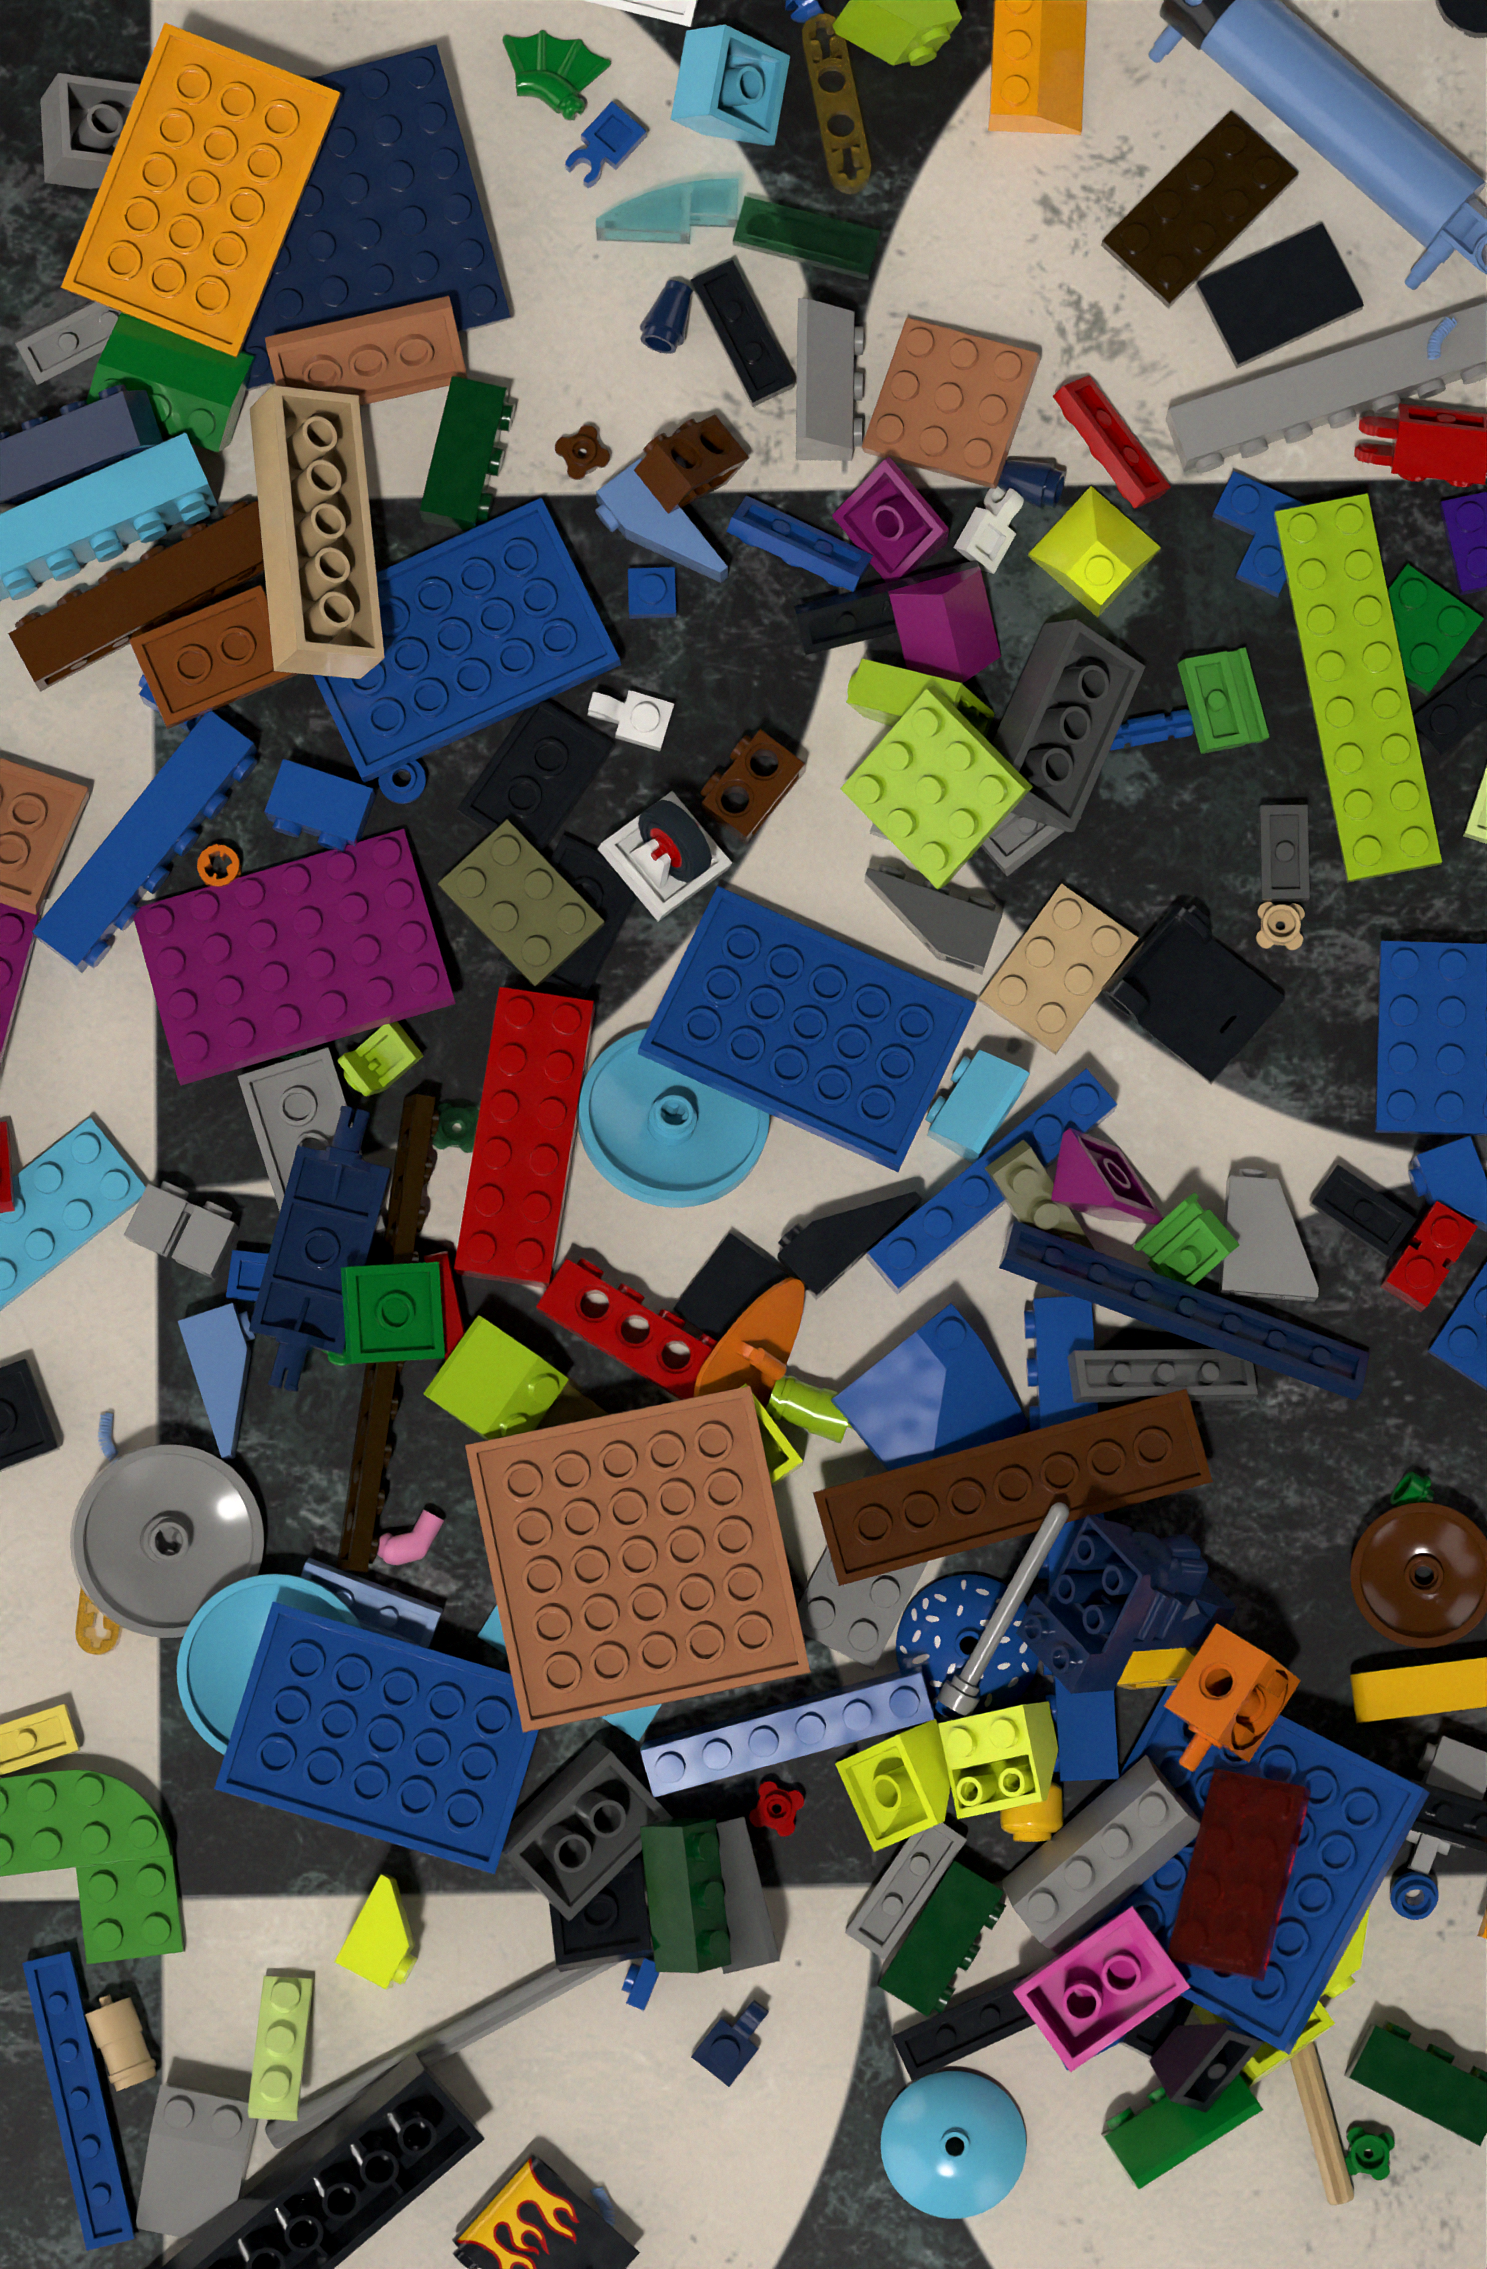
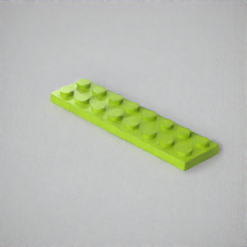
[1274,493,1442,883]

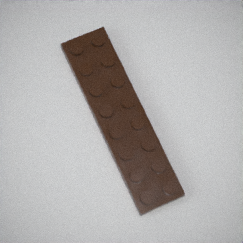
[813,1389,1213,1586]

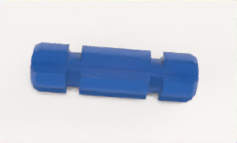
[1109,709,1194,751]

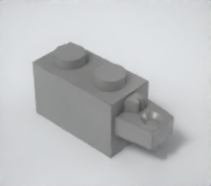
[1405,1736,1487,1875]

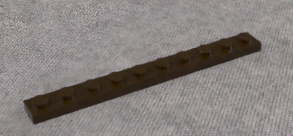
[336,1094,439,1572]

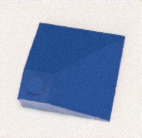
[831,1303,1029,1471]

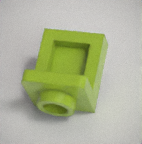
[338,1021,424,1097]

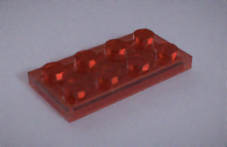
[1168,1769,1311,1982]

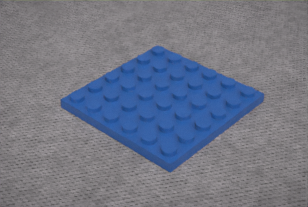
[1078,1685,1430,2055]

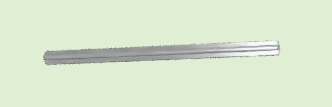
[265,1961,622,2149]

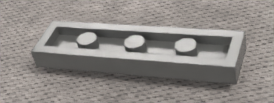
[1067,1349,1258,1403]

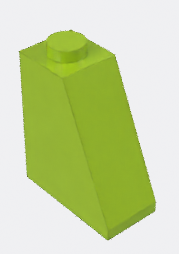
[846,659,995,738]

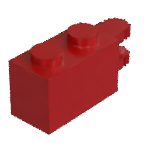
[1354,403,1487,487]

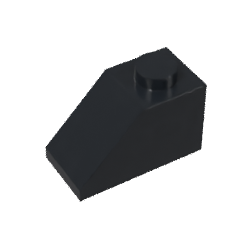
[1149,2023,1264,2113]

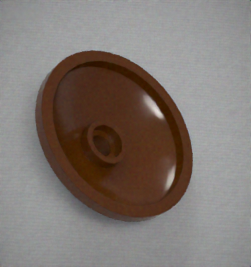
[1350,1503,1487,1648]

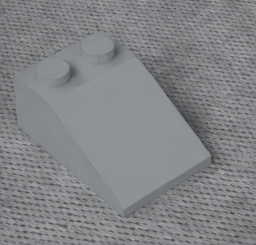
[40,73,140,189]
[135,2083,258,2240]

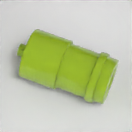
[766,1375,853,1444]

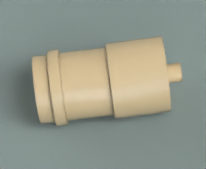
[85,1995,158,2092]

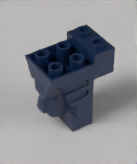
[1016,1515,1237,1694]

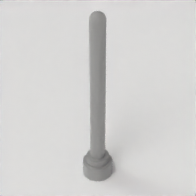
[937,1503,1069,1717]

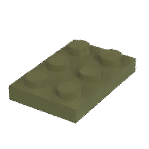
[438,820,605,989]

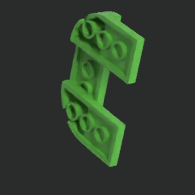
[0,1770,185,1964]

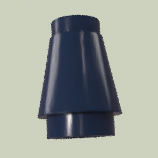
[640,280,692,354]
[997,460,1066,509]

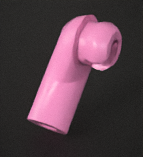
[377,1510,444,1566]

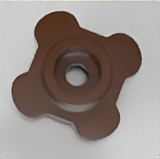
[555,425,610,480]

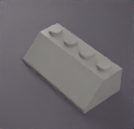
[1001,1755,1206,1954]

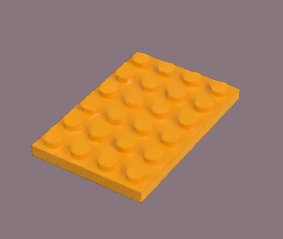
[61,22,342,358]

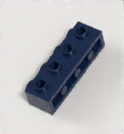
[0,385,163,507]

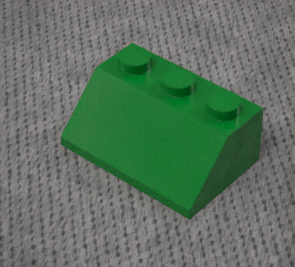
[87,312,256,453]
[1101,2073,1263,2190]

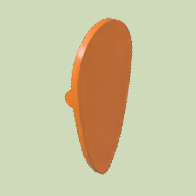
[694,1277,804,1409]

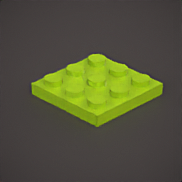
[840,686,1033,890]

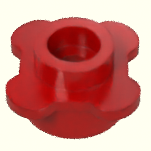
[749,1781,804,1837]

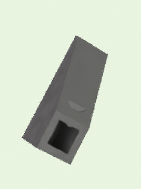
[864,865,1003,975]

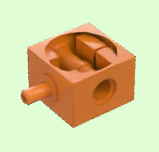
[1164,1623,1301,1772]

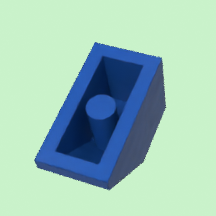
[1408,1136,1487,1232]

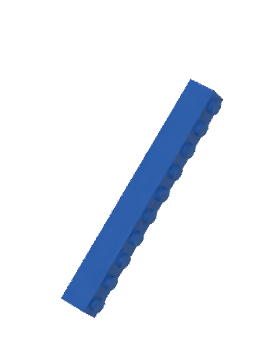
[1024,1296,1119,1782]

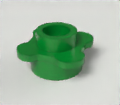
[1344,2127,1395,2181]

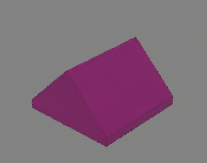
[832,457,949,583]
[888,567,1001,683]
[1051,1128,1164,1225]

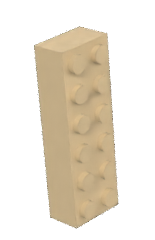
[249,385,385,679]

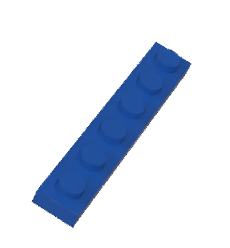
[22,1951,136,2251]

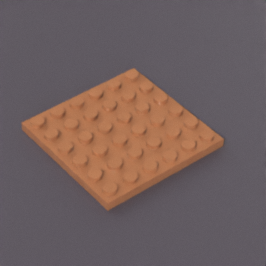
[465,1386,810,1733]

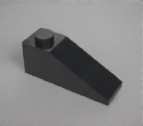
[777,1191,922,1300]

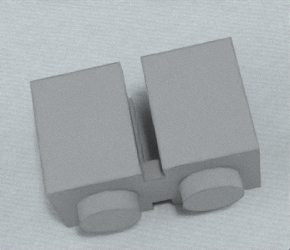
[124,1181,239,1280]

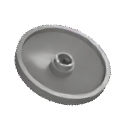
[70,1444,264,1638]

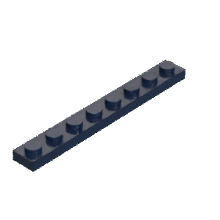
[999,1220,1370,1401]

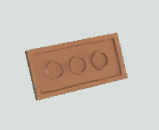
[265,296,468,406]

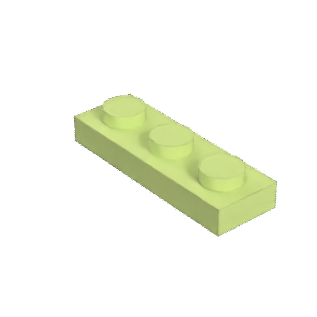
[248,1976,313,2121]

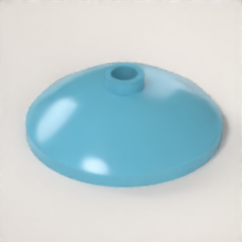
[881,2071,1026,2219]

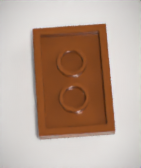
[129,585,299,729]

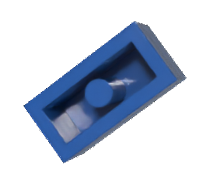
[264,759,376,852]

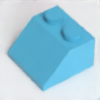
[670,25,790,146]
[925,1050,1030,1164]

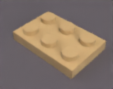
[978,884,1139,1055]

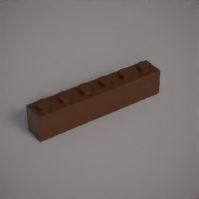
[8,500,265,692]

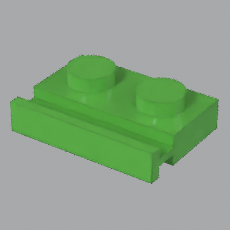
[1177,648,1270,754]
[1133,1192,1240,1287]

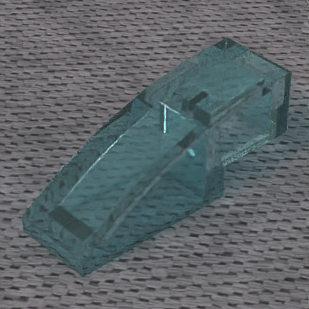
[596,178,739,244]

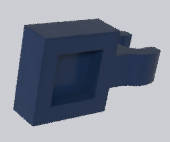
[691,2000,769,2087]

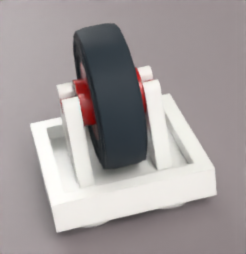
[598,791,732,921]

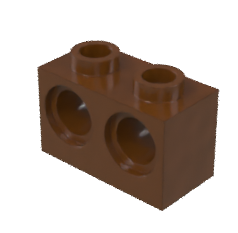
[634,415,750,514]
[700,729,805,846]

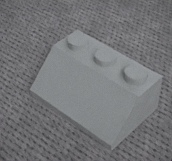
[796,298,863,461]

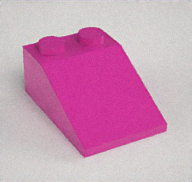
[1013,1906,1191,2072]

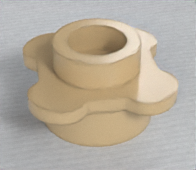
[1256,902,1305,950]

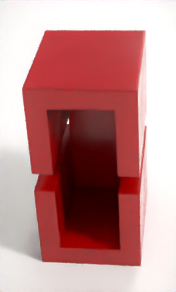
[1380,1201,1478,1312]

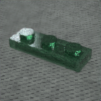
[733,196,880,280]

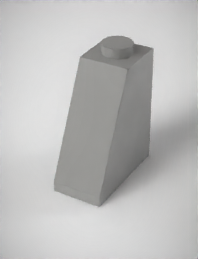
[1218,1169,1319,1302]

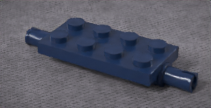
[249,1106,392,1392]

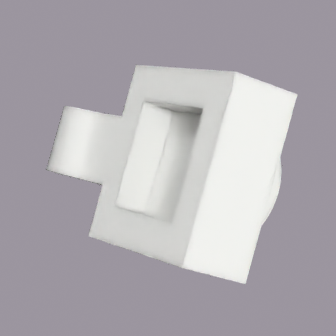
[954,486,1024,574]
[588,690,674,751]

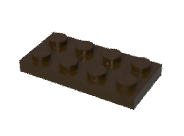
[1101,111,1299,309]

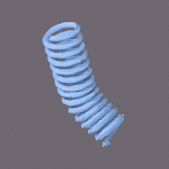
[1427,317,1457,360]
[98,1412,118,1461]
[590,2187,616,2228]

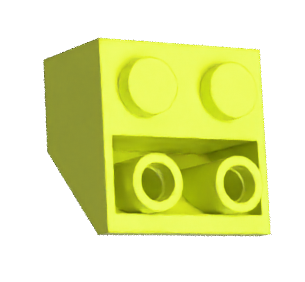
[938,1701,1059,1819]

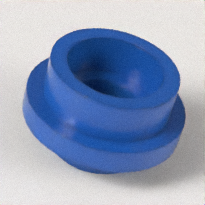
[379,760,426,804]
[1389,1872,1439,1920]

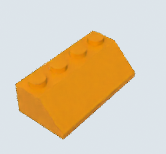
[988,0,1087,135]

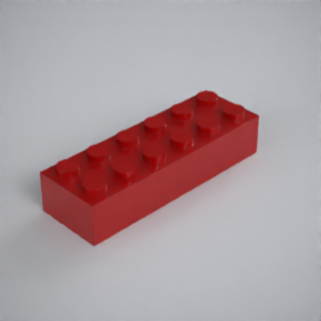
[454,987,596,1288]

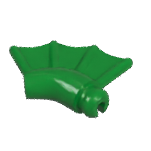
[502,30,611,121]

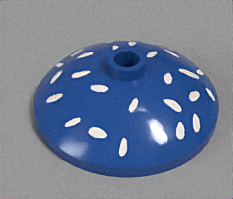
[896,1575,1039,1719]

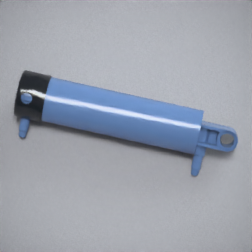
[1148,0,1487,290]

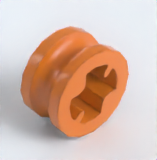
[197,844,242,887]

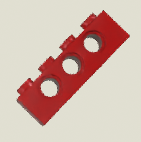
[536,1258,718,1400]

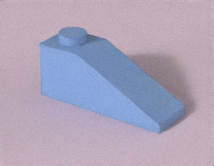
[595,458,728,583]
[178,1303,256,1461]

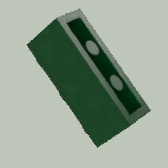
[419,376,515,531]
[640,1818,731,1973]
[877,1861,1006,2017]
[1344,2020,1487,2146]

